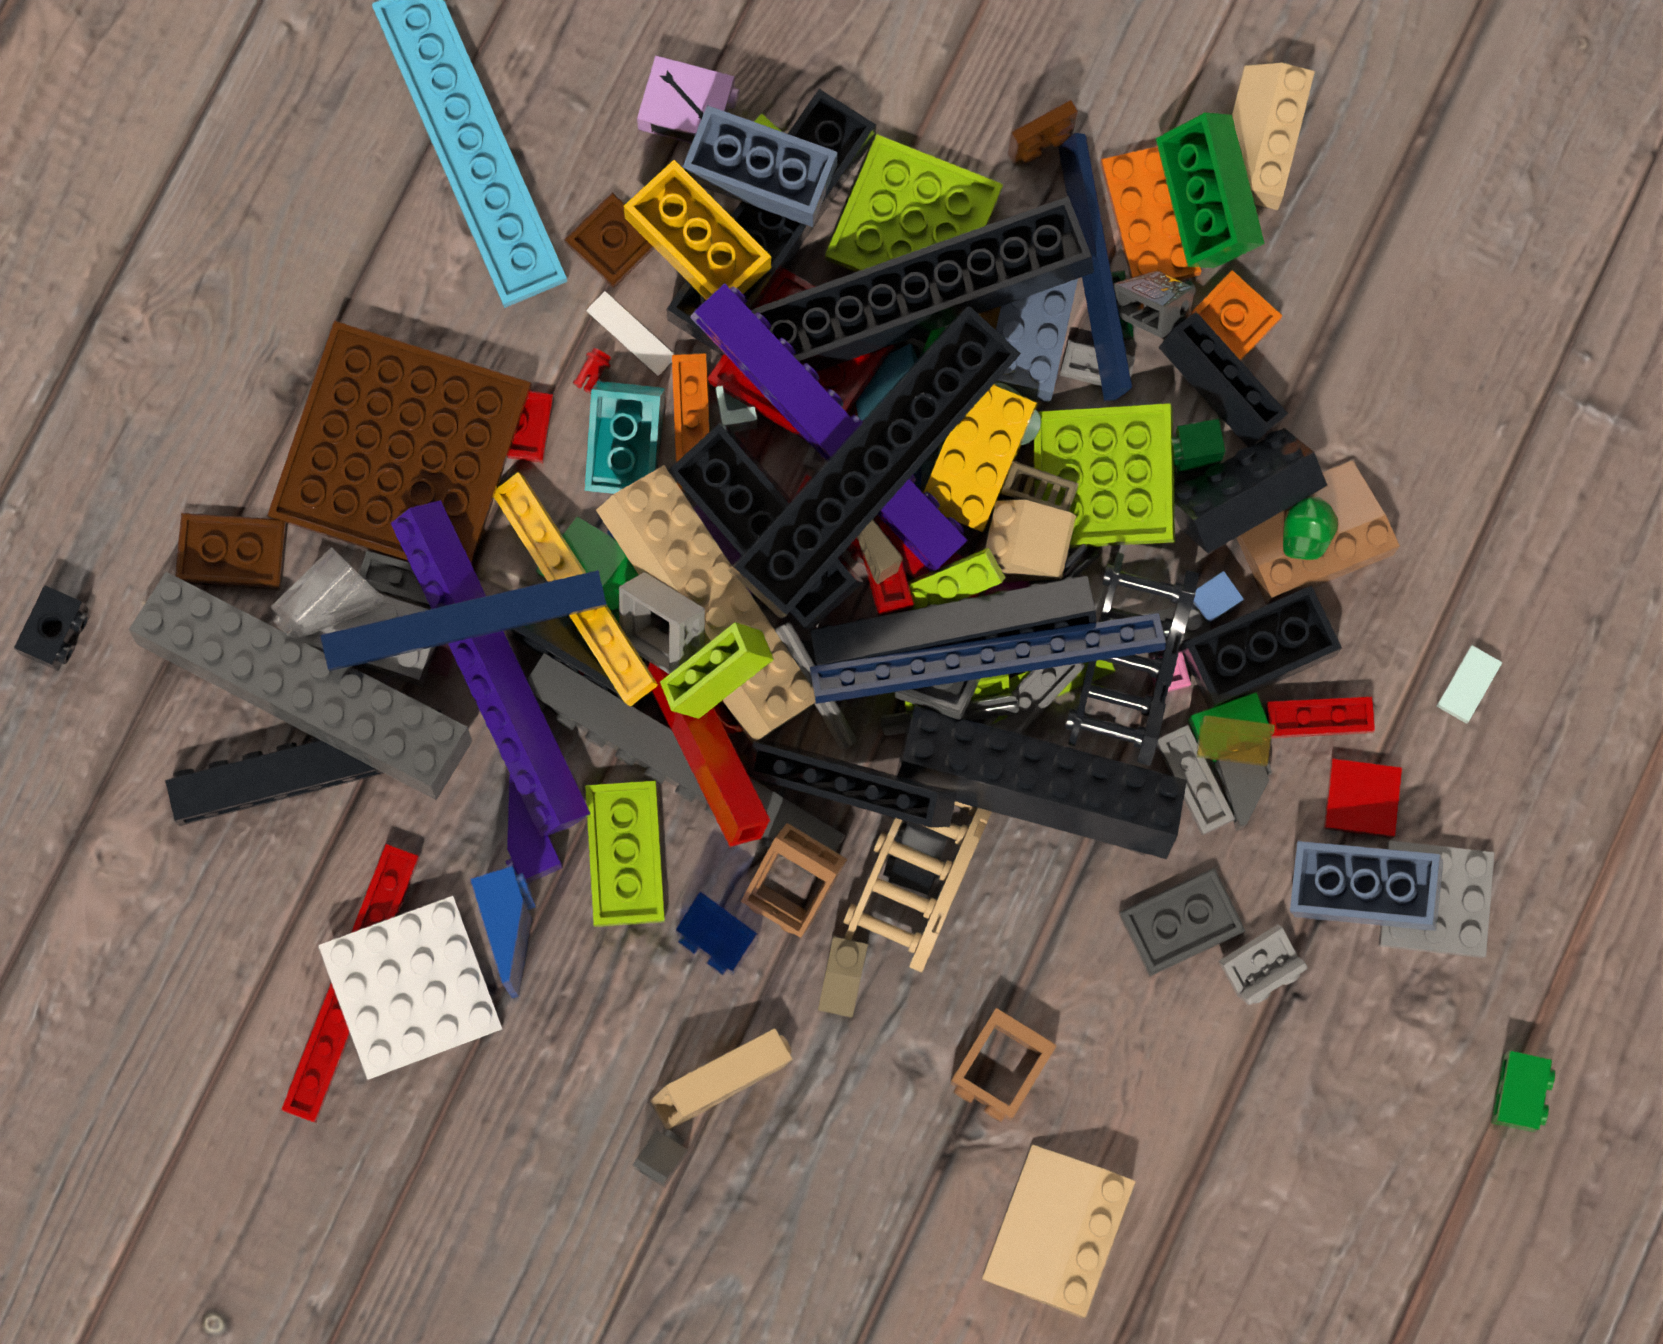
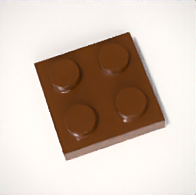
[1008,100,1078,165]

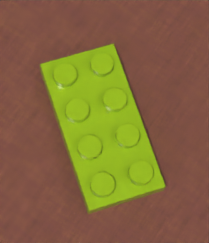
[585,781,665,927]

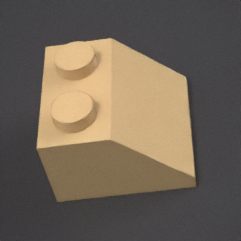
[985,500,1076,582]

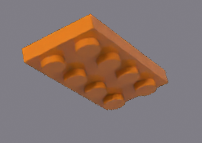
[1100,146,1201,280]

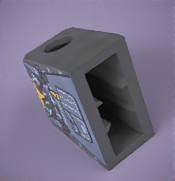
[1114,271,1195,338]

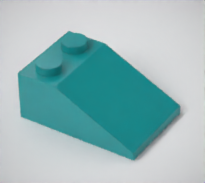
[584,381,666,494]

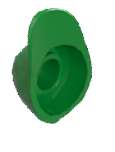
[1283,496,1338,560]

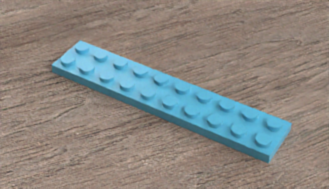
[372,0,567,308]

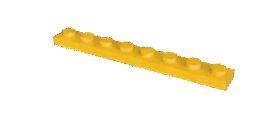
[494,472,658,707]

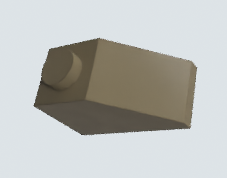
[818,937,868,1018]

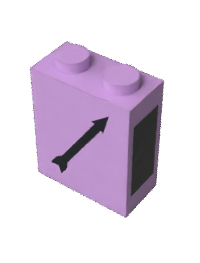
[637,56,739,144]

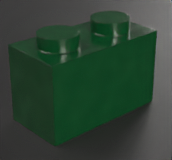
[1171,419,1226,476]

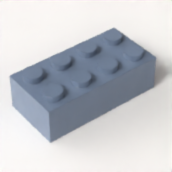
[682,105,838,227]
[996,279,1078,403]
[1290,841,1444,931]

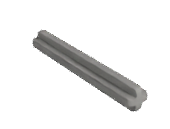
[775,622,856,749]

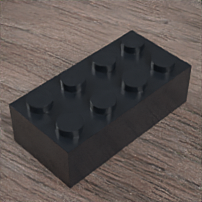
[1174,428,1328,553]
[1181,585,1342,709]

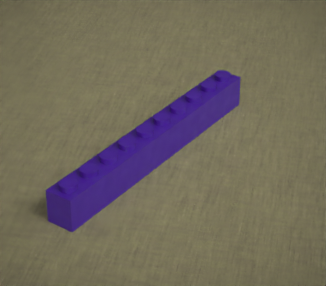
[690,283,967,572]
[391,500,591,837]

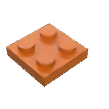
[1191,270,1283,361]

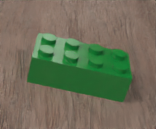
[1156,112,1265,268]

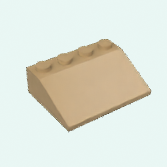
[982,1145,1136,1319]

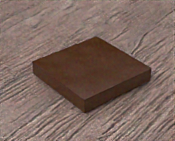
[564,192,655,289]

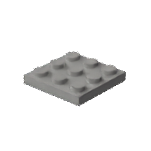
[1378,840,1495,958]

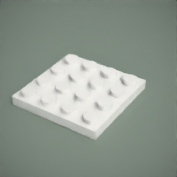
[318,896,502,1080]

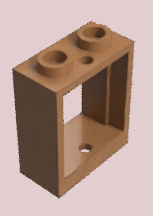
[740,823,848,938]
[950,1008,1057,1122]

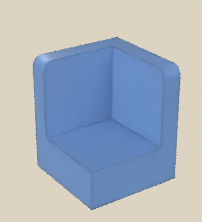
[1193,571,1244,622]

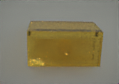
[1196,716,1275,766]

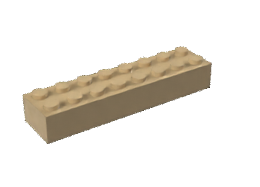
[596,465,815,744]

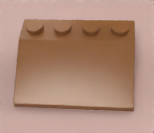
[1237,460,1400,605]

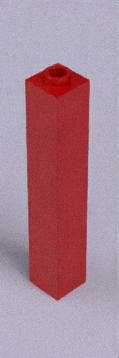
[648,662,770,847]

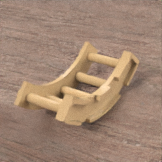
[843,802,992,973]

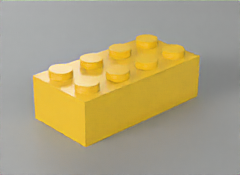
[624,160,771,300]
[923,384,1038,532]

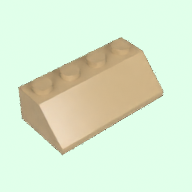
[1232,63,1315,210]

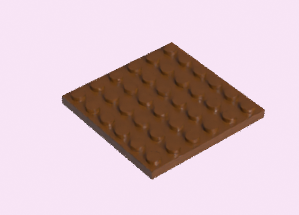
[267,321,532,565]

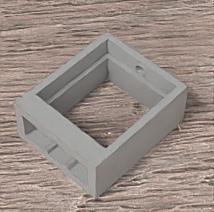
[619,572,705,674]

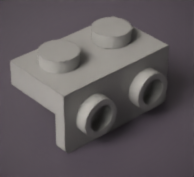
[1218,924,1308,1005]

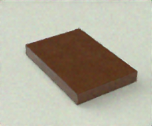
[175,513,287,590]

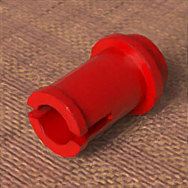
[573,348,611,394]

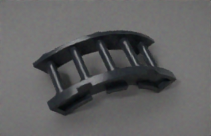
[1065,553,1200,766]

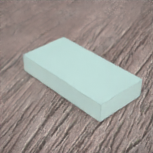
[1437,645,1502,724]

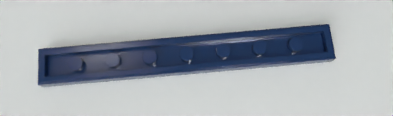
[1058,133,1132,401]
[320,570,607,671]

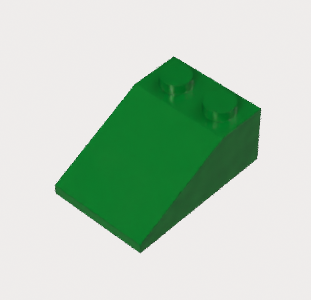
[535,516,639,625]

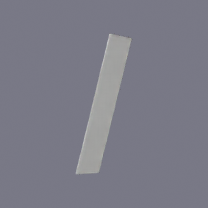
[586,291,675,376]

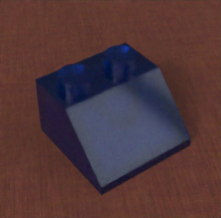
[676,891,758,976]

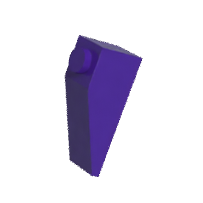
[505,775,563,884]

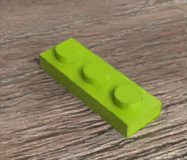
[908,548,1005,611]

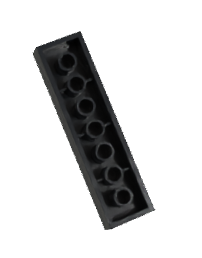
[666,89,876,356]
[896,706,1187,859]

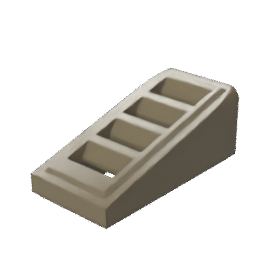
[1001,461,1079,512]
[857,519,902,584]

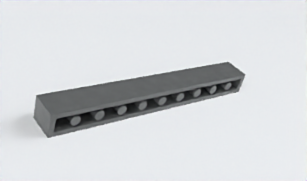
[527,653,844,875]

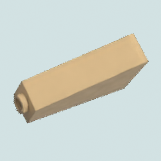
[650,1029,793,1130]

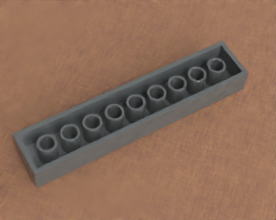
[129,572,472,800]

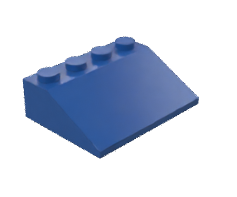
[470,866,536,998]

